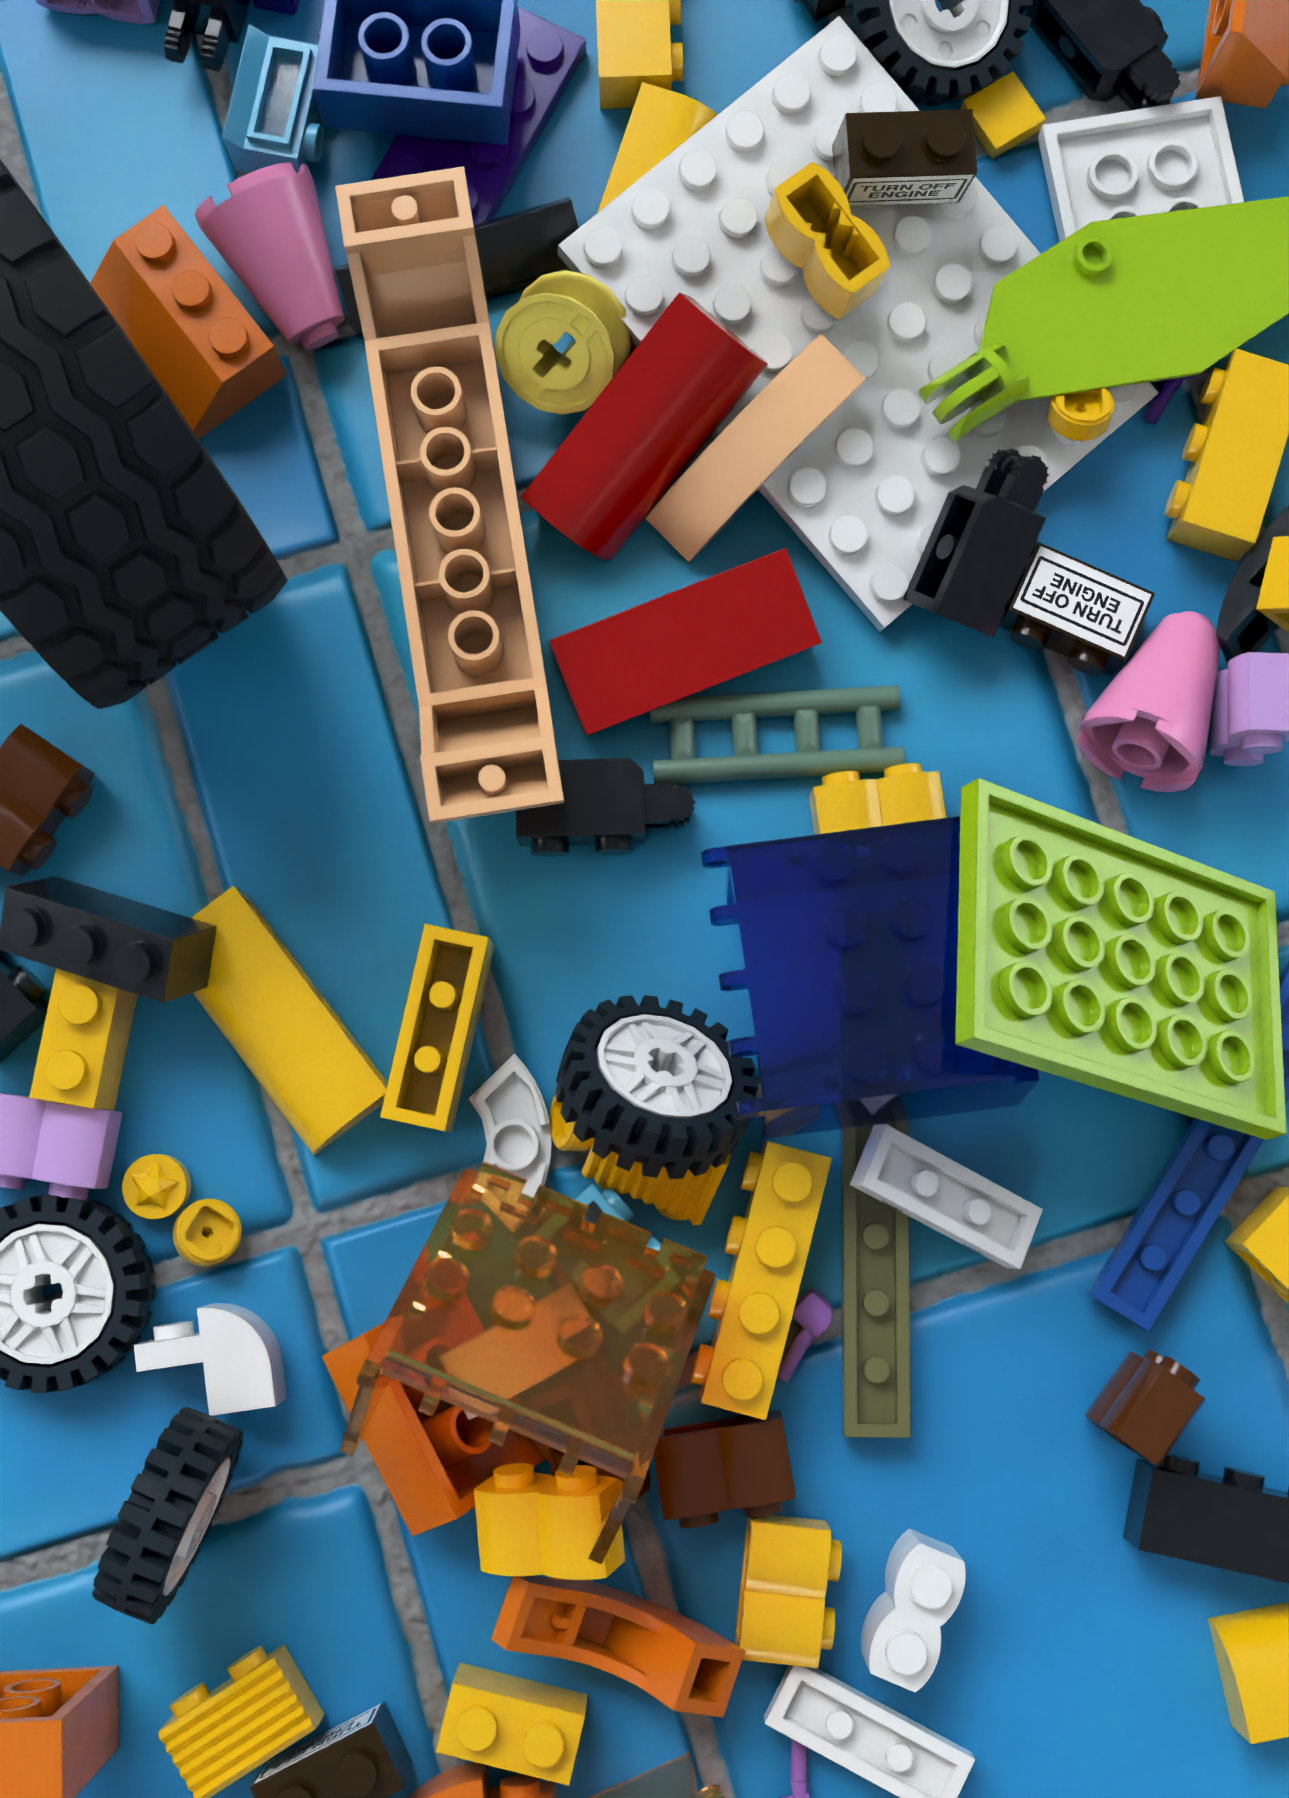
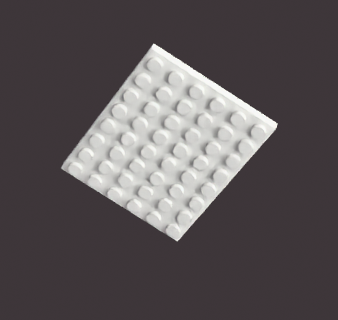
[557,16,1159,632]

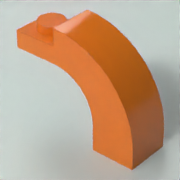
[491,1576,745,1717]

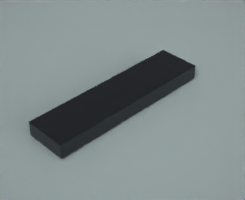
[334,197,579,332]

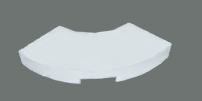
[467,1053,552,1237]

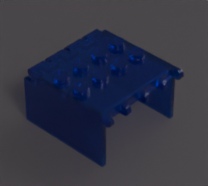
[701,816,1040,1139]

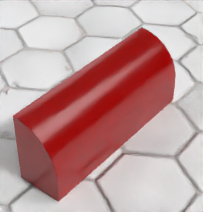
[520,292,768,561]
[547,548,822,736]

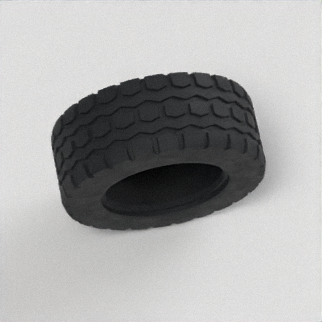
[0,159,288,709]

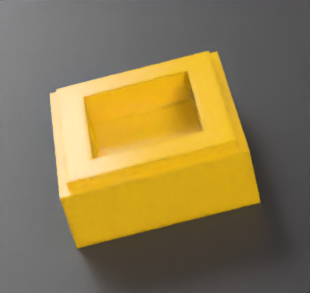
[960,71,1046,159]

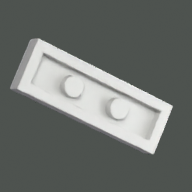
[850,1124,1043,1269]
[763,1665,975,1798]

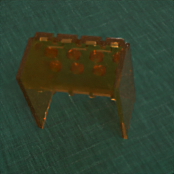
[339,1161,716,1564]

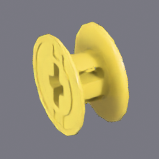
[495,270,631,415]

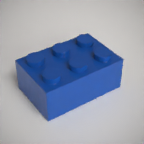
[313,0,521,145]

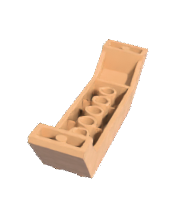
[335,166,564,824]

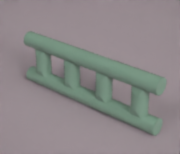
[649,685,905,784]

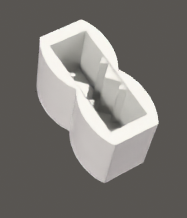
[861,1528,966,1693]

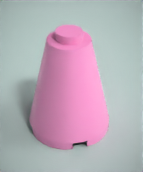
[195,162,345,350]
[1077,611,1221,792]

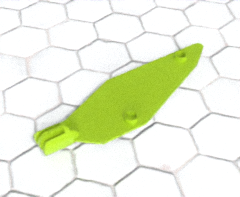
[919,196,1289,442]

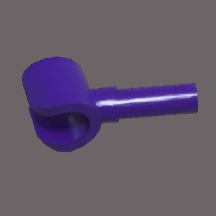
[1143,375,1197,425]

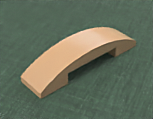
[645,334,867,562]

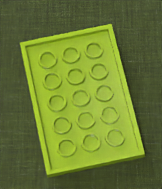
[955,778,1287,1140]

